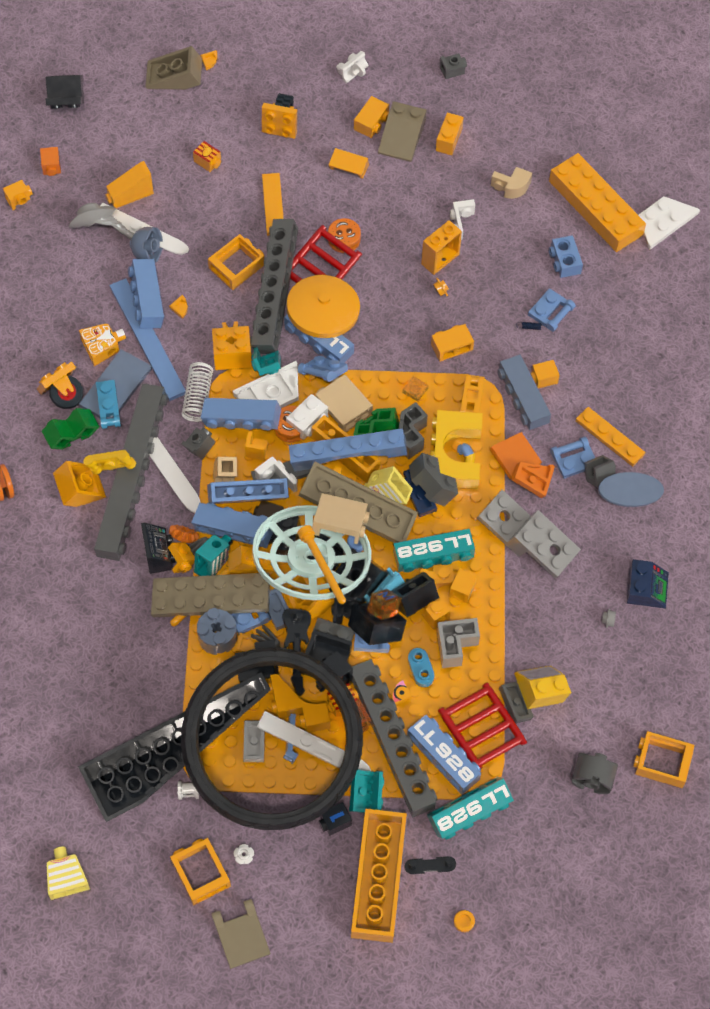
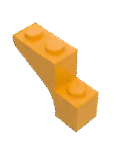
[267,674,330,733]

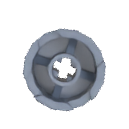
[197,608,237,655]

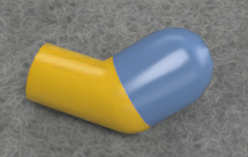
[457,443,475,463]

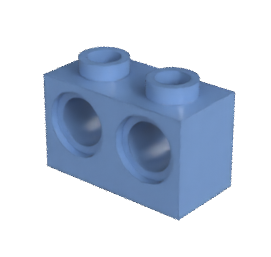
[549,235,583,278]

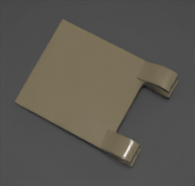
[211,899,271,969]

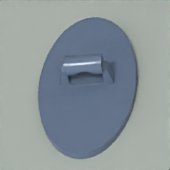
[598,472,664,507]

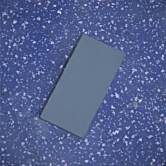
[79,349,152,419]

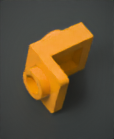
[168,542,195,573]

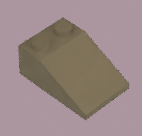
[145,46,202,90]
[378,101,427,162]

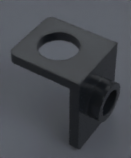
[331,597,362,624]

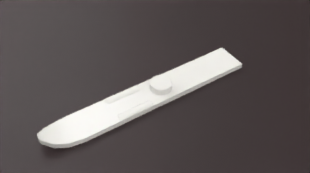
[100,203,189,255]
[149,437,201,513]
[257,711,371,771]

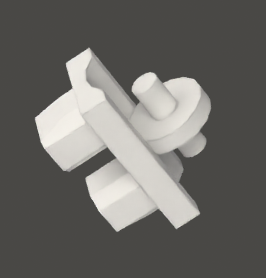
[336,51,368,83]

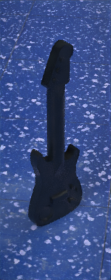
[282,609,311,696]

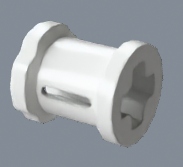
[178,781,199,800]

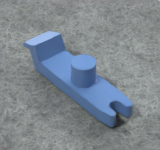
[283,714,298,764]

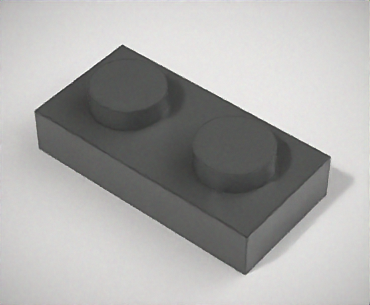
[311,618,355,642]
[499,682,534,724]

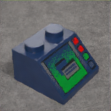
[627,559,669,609]

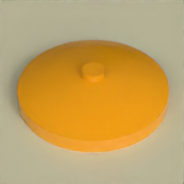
[286,275,360,338]

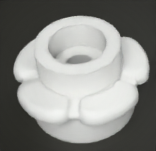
[234,844,254,864]

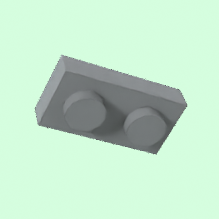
[243,721,265,762]

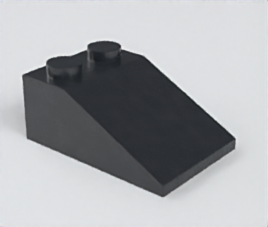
[329,548,388,619]

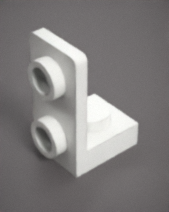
[450,199,475,240]
[255,456,298,492]

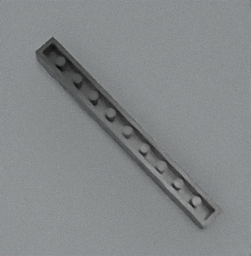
[94,383,168,561]

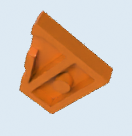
[511,462,555,498]

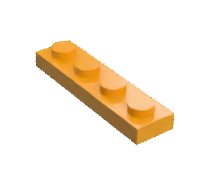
[576,407,646,467]

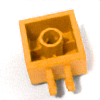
[212,321,252,370]

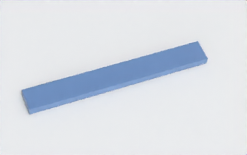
[110,278,186,401]

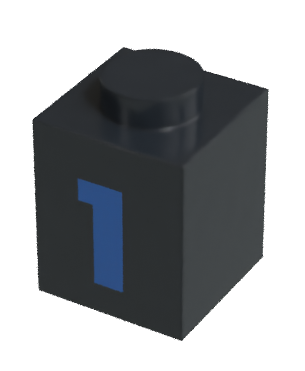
[319,802,352,836]

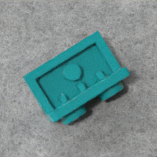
[251,347,281,376]
[349,770,384,813]

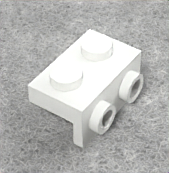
[286,394,329,440]

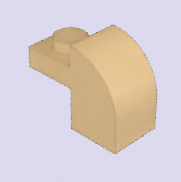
[491,167,532,199]
[213,457,237,482]

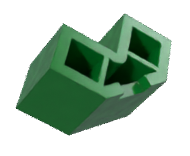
[42,408,100,449]
[353,408,400,436]

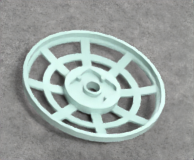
[252,505,371,600]

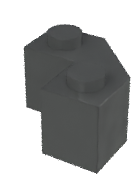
[399,402,428,459]
[409,453,458,506]

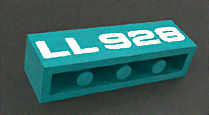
[393,529,475,572]
[427,777,514,840]

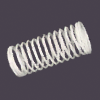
[181,362,213,422]

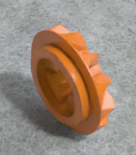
[168,525,199,543]

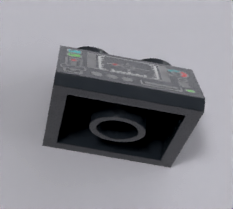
[141,523,176,574]

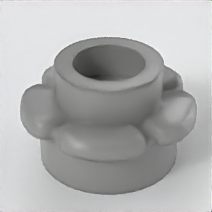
[602,609,616,628]

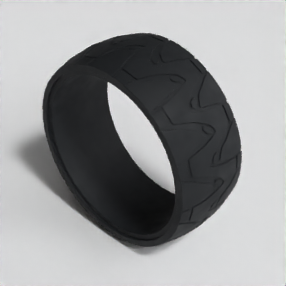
[181,647,363,830]

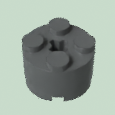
[572,753,618,794]

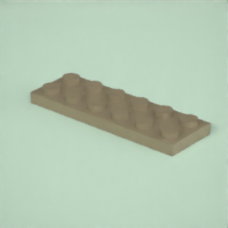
[298,461,418,543]
[151,572,270,618]

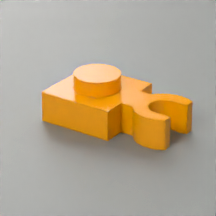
[419,564,454,587]

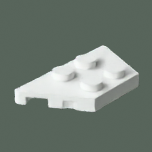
[639,196,700,249]
[233,361,299,408]

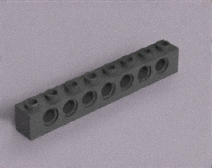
[250,219,299,354]
[352,659,438,818]

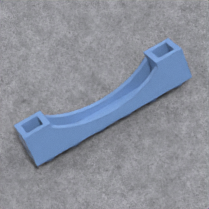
[289,429,407,471]

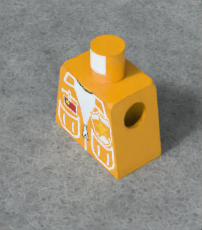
[79,324,126,366]

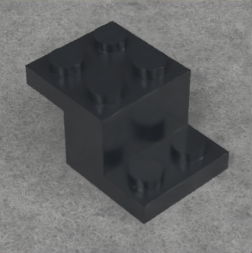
[45,75,84,109]

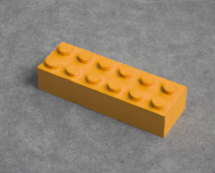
[549,153,646,252]
[351,809,407,943]

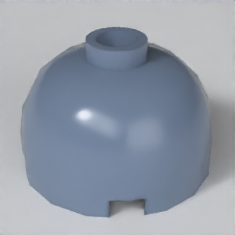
[130,227,163,263]

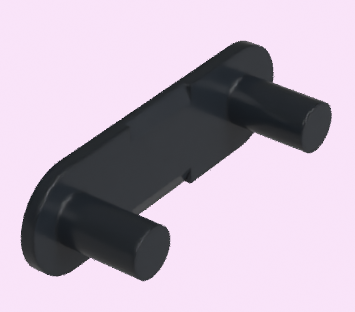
[404,856,456,874]

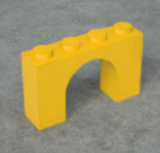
[431,410,483,489]

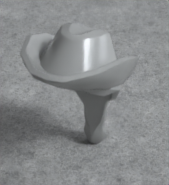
[69,203,134,240]

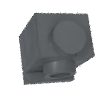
[439,53,467,79]
[181,427,216,460]

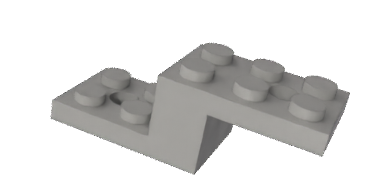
[477,490,581,578]

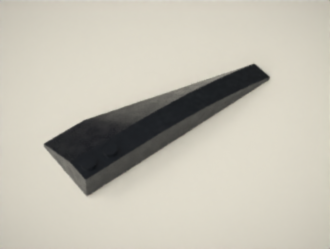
[78,672,270,822]

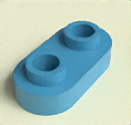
[408,648,434,687]

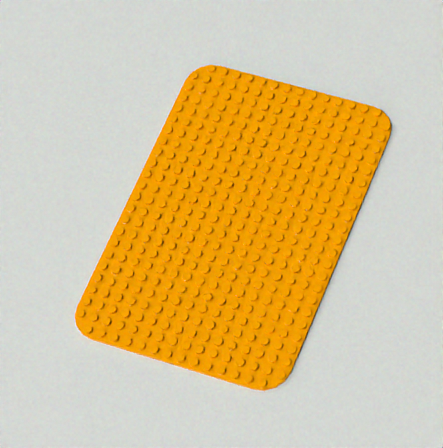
[183,366,505,800]

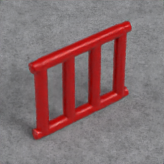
[290,225,362,283]
[438,682,527,769]

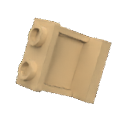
[315,374,373,432]
[312,493,370,544]

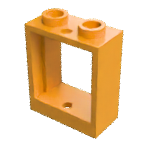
[421,220,462,275]
[208,234,265,290]
[633,731,695,788]
[170,838,231,906]

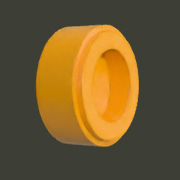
[454,910,475,932]

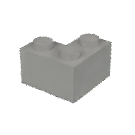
[436,618,480,668]

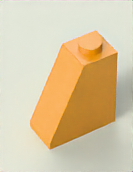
[105,161,154,208]

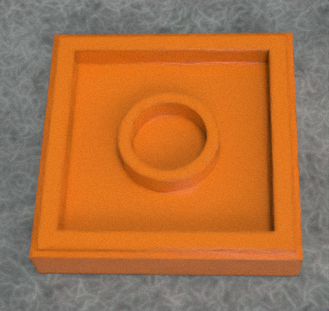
[490,432,542,480]

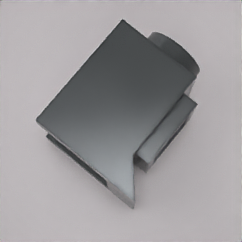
[584,455,616,487]

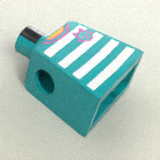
[194,535,233,576]

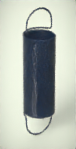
[516,322,547,330]

